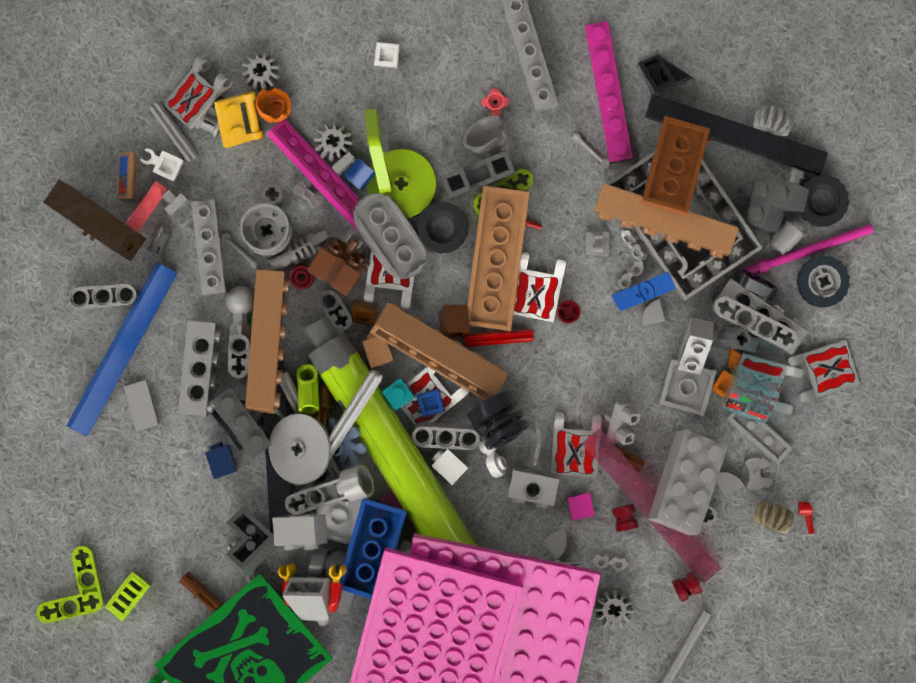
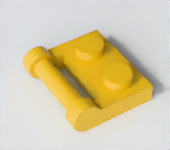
[214,91,264,148]

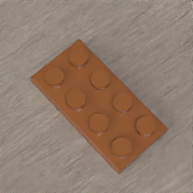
[641,116,710,216]

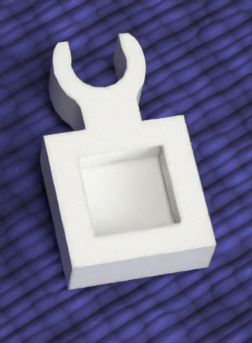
[140,148,184,182]

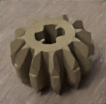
[753,501,795,533]

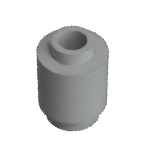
[769,220,803,255]

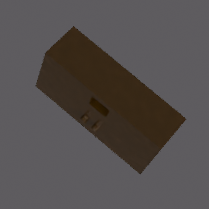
[43,179,147,261]

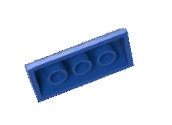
[340,498,407,599]

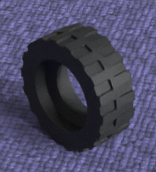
[798,174,849,227]
[417,201,468,254]

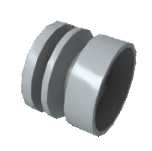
[240,203,293,257]

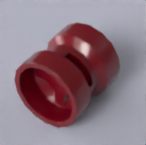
[290,266,314,290]
[557,300,581,324]
[612,504,639,532]
[671,571,703,602]

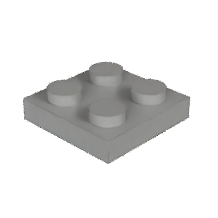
[658,359,717,416]

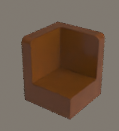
[439,305,470,339]

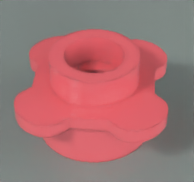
[481,88,509,116]

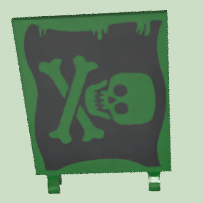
[147,573,333,683]

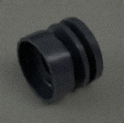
[467,390,530,450]

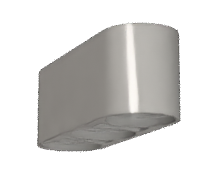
[68,284,139,309]
[411,422,480,450]

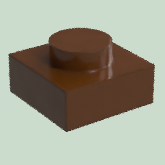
[351,300,377,326]

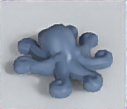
[326,417,367,471]

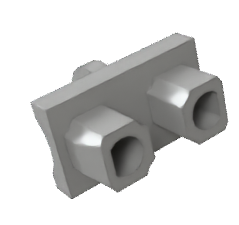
[605,401,641,445]

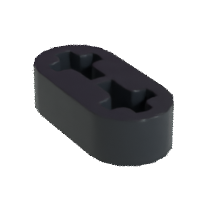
[736,269,778,300]

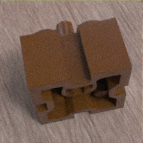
[307,238,371,296]

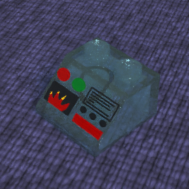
[721,365,783,424]

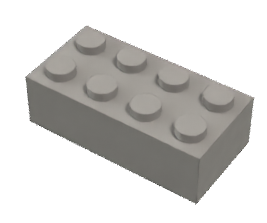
[648,430,728,535]

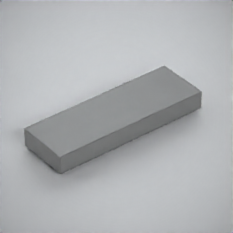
[725,401,793,465]

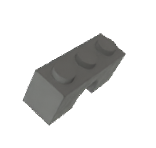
[440,150,515,199]
[209,387,272,459]

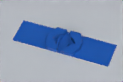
[611,272,676,311]

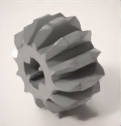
[241,51,280,90]
[753,105,794,137]
[314,122,353,162]
[594,589,634,630]

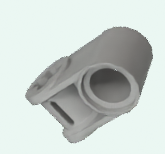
[195,92,229,138]

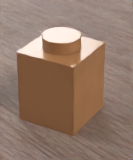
[362,334,394,368]

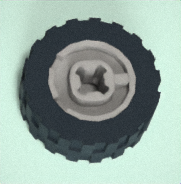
[797,256,850,308]

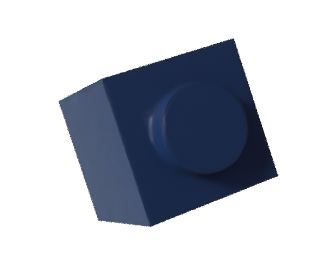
[205,442,238,479]

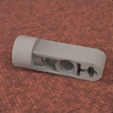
[285,464,374,515]

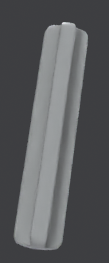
[149,101,198,162]

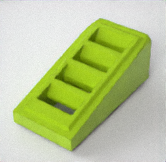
[105,571,152,622]

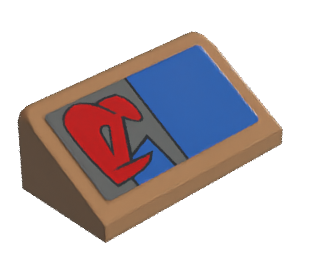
[118,152,137,200]

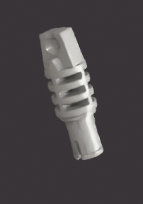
[268,230,330,271]

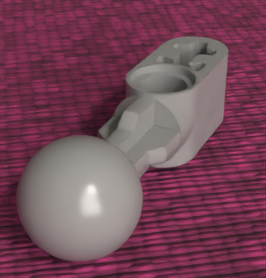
[226,285,254,381]

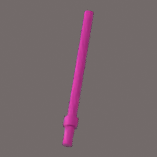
[739,224,874,274]

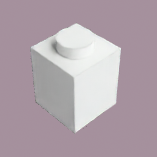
[432,449,468,485]

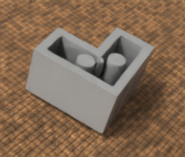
[273,513,327,550]

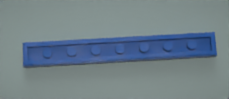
[66,262,178,437]

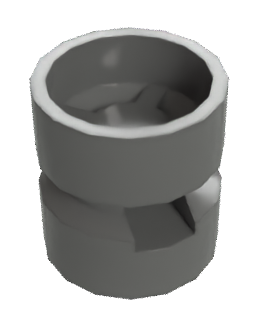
[308,546,347,580]

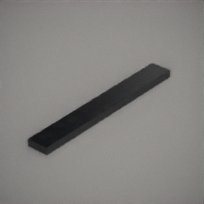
[644,94,828,175]
[263,359,292,535]

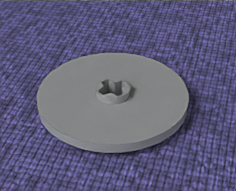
[269,414,331,484]

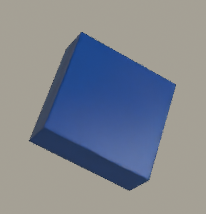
[344,158,376,191]
[416,389,446,418]

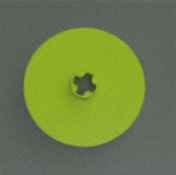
[366,149,436,218]

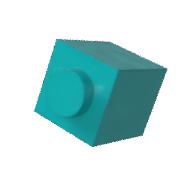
[382,377,416,411]

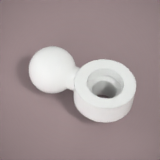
[479,437,508,478]

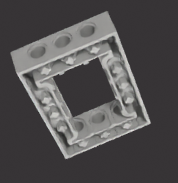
[607,151,763,302]

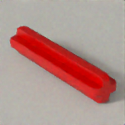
[465,329,534,347]

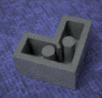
[746,179,809,233]
[226,507,279,578]

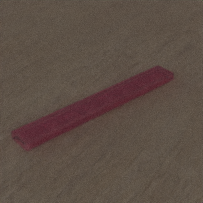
[582,428,721,584]

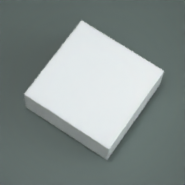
[374,42,400,68]

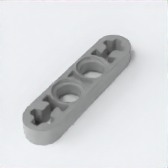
[713,296,798,350]

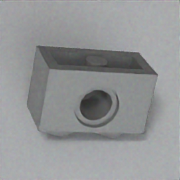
[678,317,714,375]
[508,466,559,508]

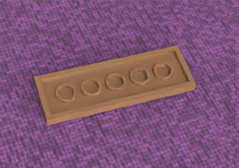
[467,185,530,331]

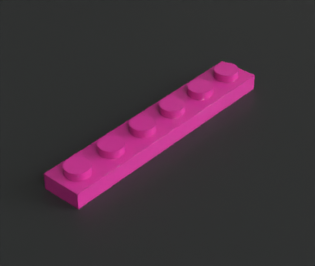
[585,21,633,163]
[267,119,361,234]

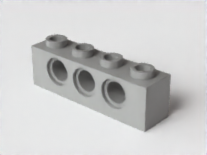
[191,199,228,296]
[713,279,808,355]
[178,320,221,416]

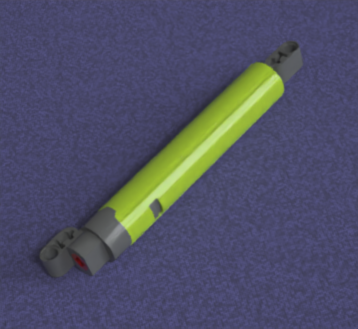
[303,290,478,546]

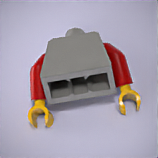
[278,563,347,626]

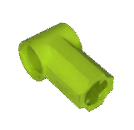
[297,364,319,415]

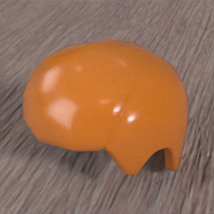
[255,87,292,123]

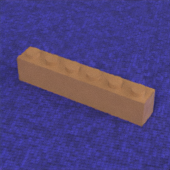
[593,183,738,258]
[245,270,289,414]
[369,302,508,401]

